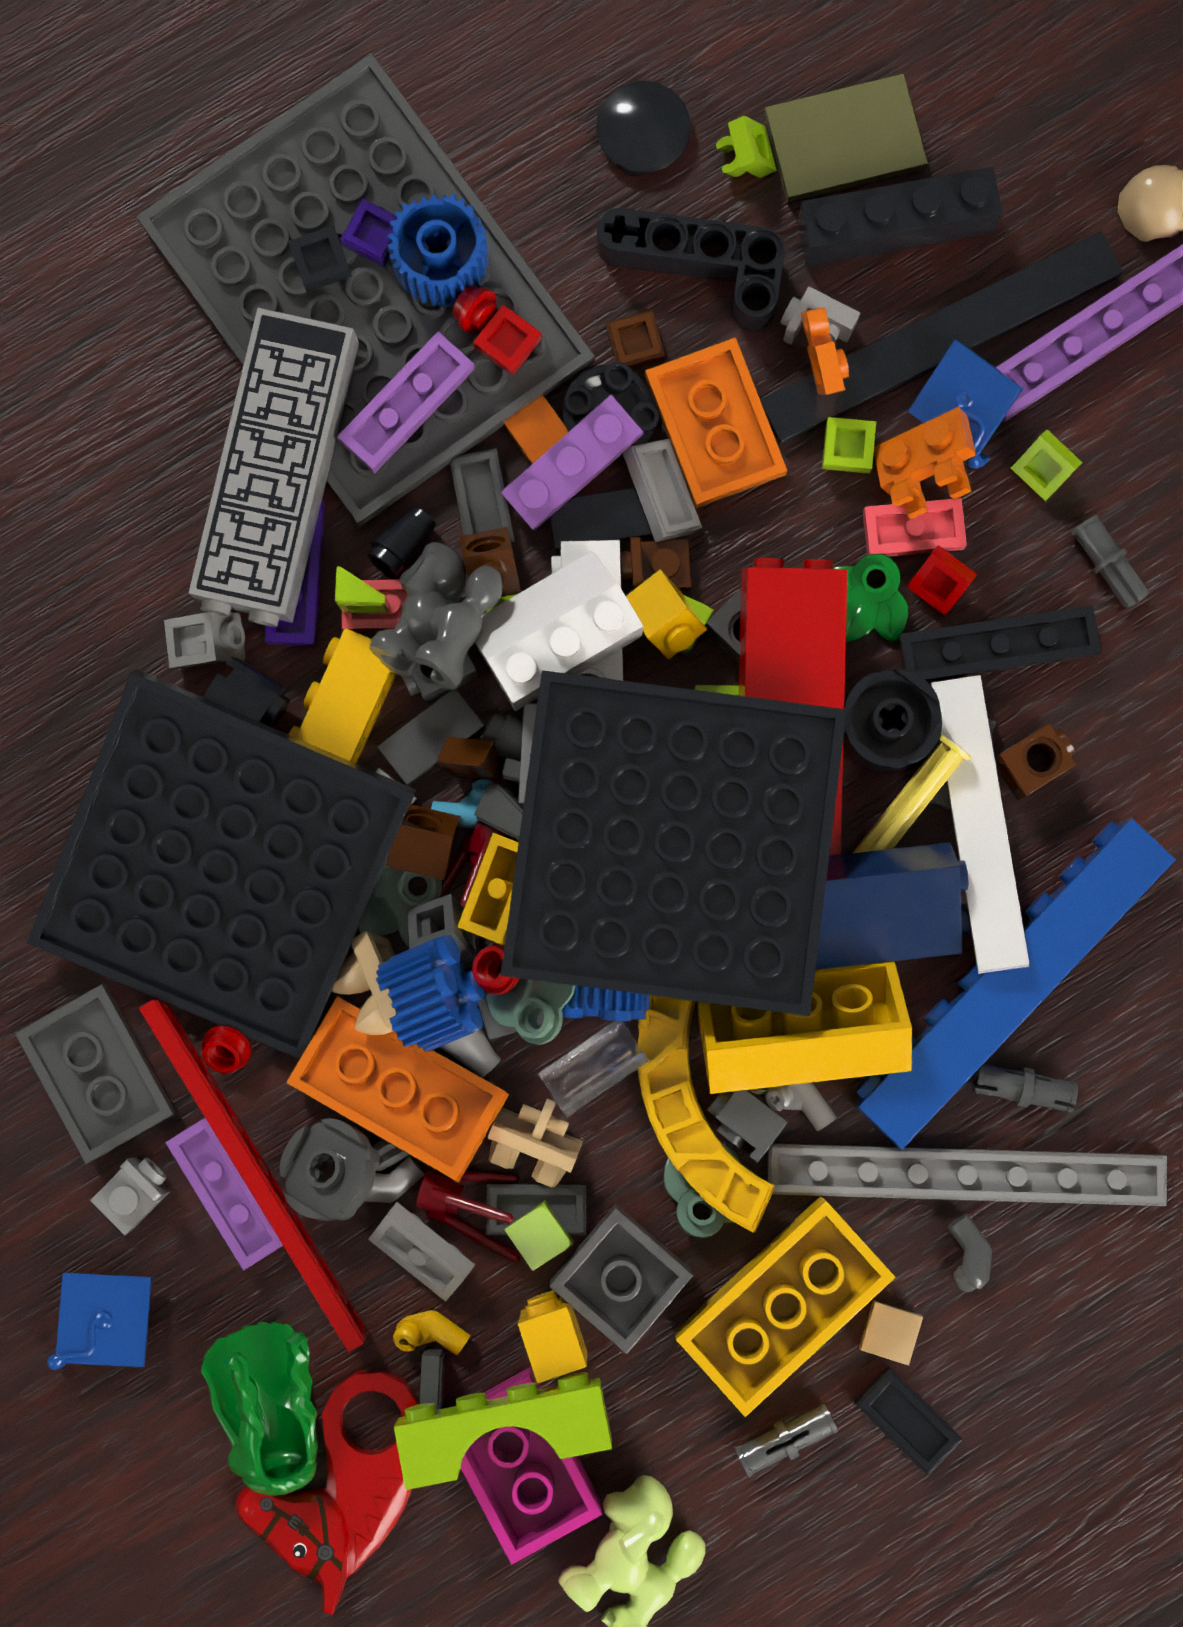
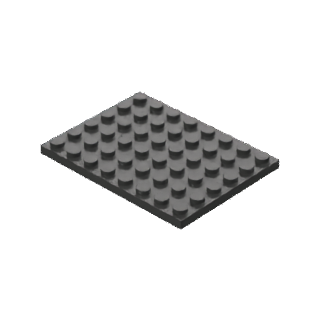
[136,53,595,527]

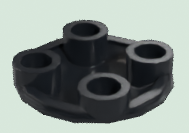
[596,80,691,177]
[563,362,659,459]

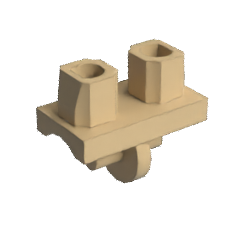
[488,1098,583,1188]

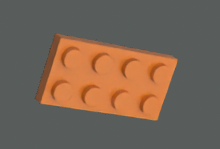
[286,996,509,1183]

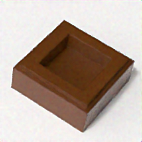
[606,310,665,369]

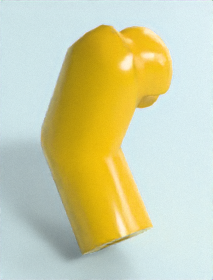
[393,1310,471,1356]

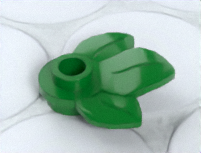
[833,554,908,643]

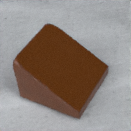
[438,737,503,782]

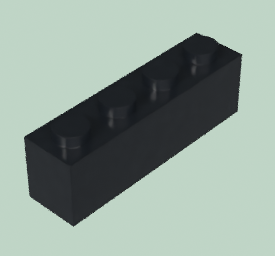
[797,167,1003,267]

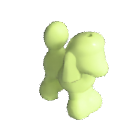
[558,1475,705,1627]

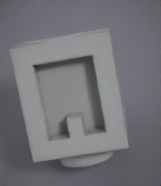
[780,286,860,345]
[164,612,245,668]
[90,1156,171,1235]

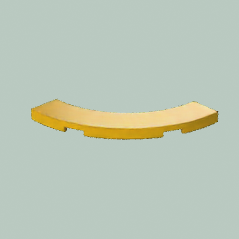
[637,995,776,1232]

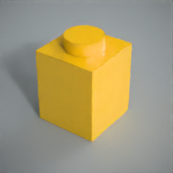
[626,569,707,660]

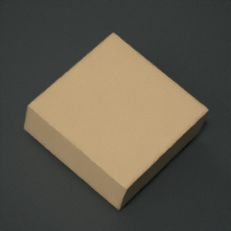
[859,1300,923,1366]

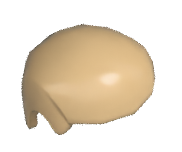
[1117,165,1183,242]

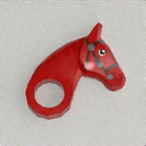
[236,1369,420,1615]

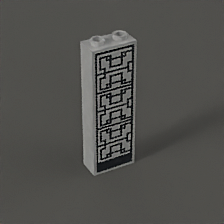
[189,308,359,627]

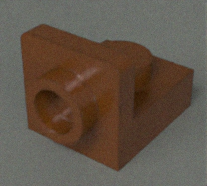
[621,537,691,591]

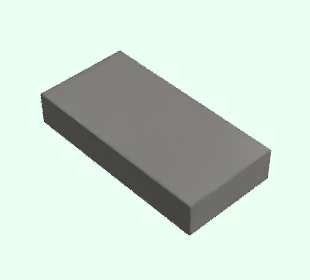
[623,439,702,543]

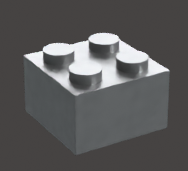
[549,1203,693,1354]

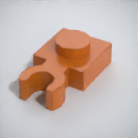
[801,307,849,395]

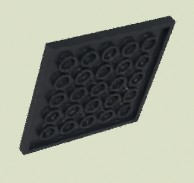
[27,669,416,1059]
[501,670,847,1016]

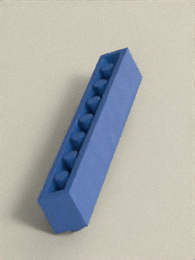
[853,819,1176,1149]

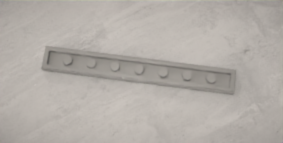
[767,1143,1167,1206]

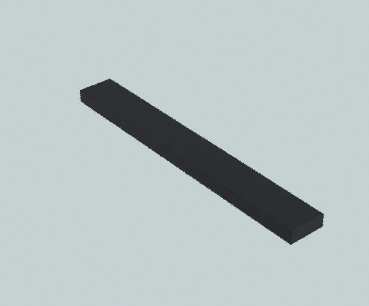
[760,231,1123,446]

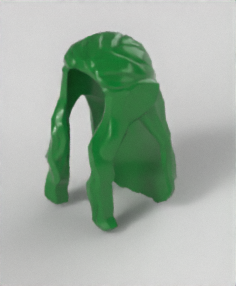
[201,1321,318,1496]

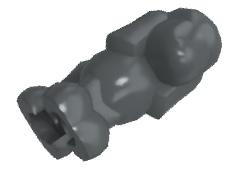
[369,542,503,690]

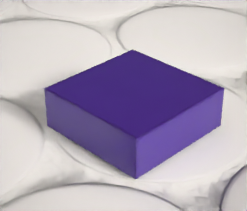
[340,198,396,267]

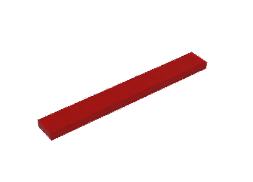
[139,999,369,1353]

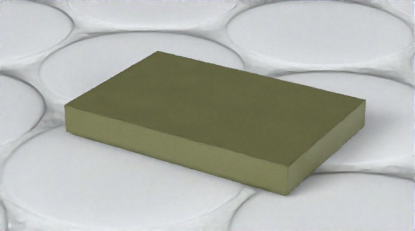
[764,74,928,203]

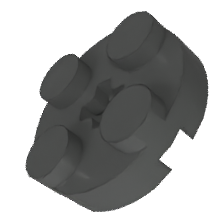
[280,1118,380,1221]

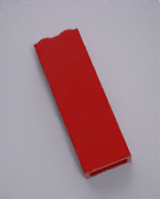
[738,558,847,856]

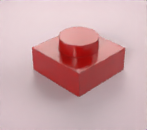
[473,304,542,376]
[907,545,977,616]

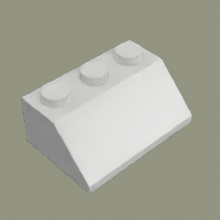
[475,551,643,711]

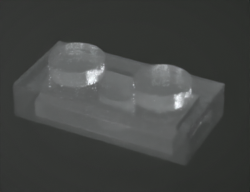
[538,1021,649,1117]

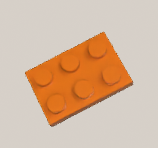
[645,337,787,508]

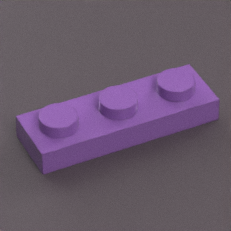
[337,331,475,474]
[501,395,644,531]
[165,1118,283,1271]

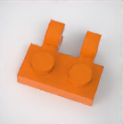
[874,406,976,519]

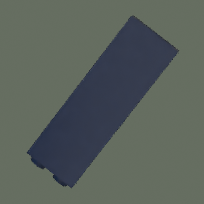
[816,842,970,970]

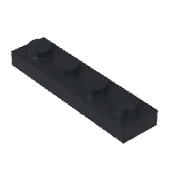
[897,605,1101,681]

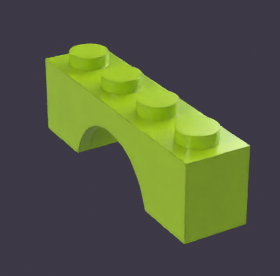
[394,1372,612,1490]

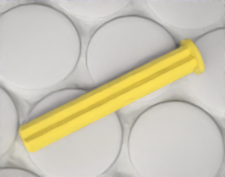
[853,733,972,853]

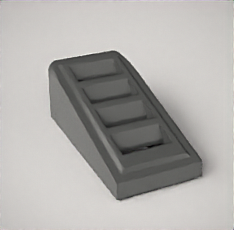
[474,782,524,840]

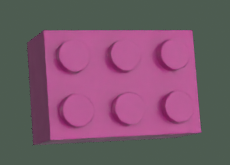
[461,1367,602,1565]

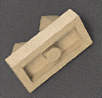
[332,931,396,1035]

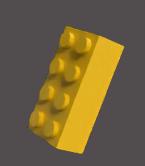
[697,961,912,1094]
[674,1196,896,1417]

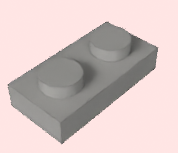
[368,1202,475,1302]

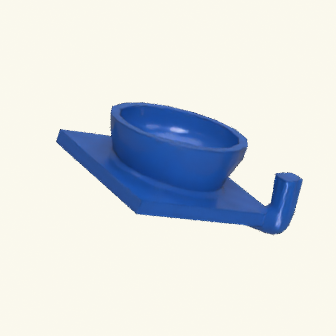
[908,340,1024,469]
[47,1273,152,1370]

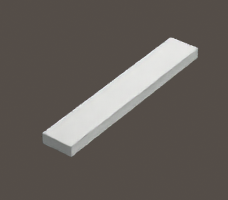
[931,675,1029,974]

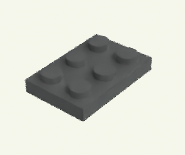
[15,984,177,1164]

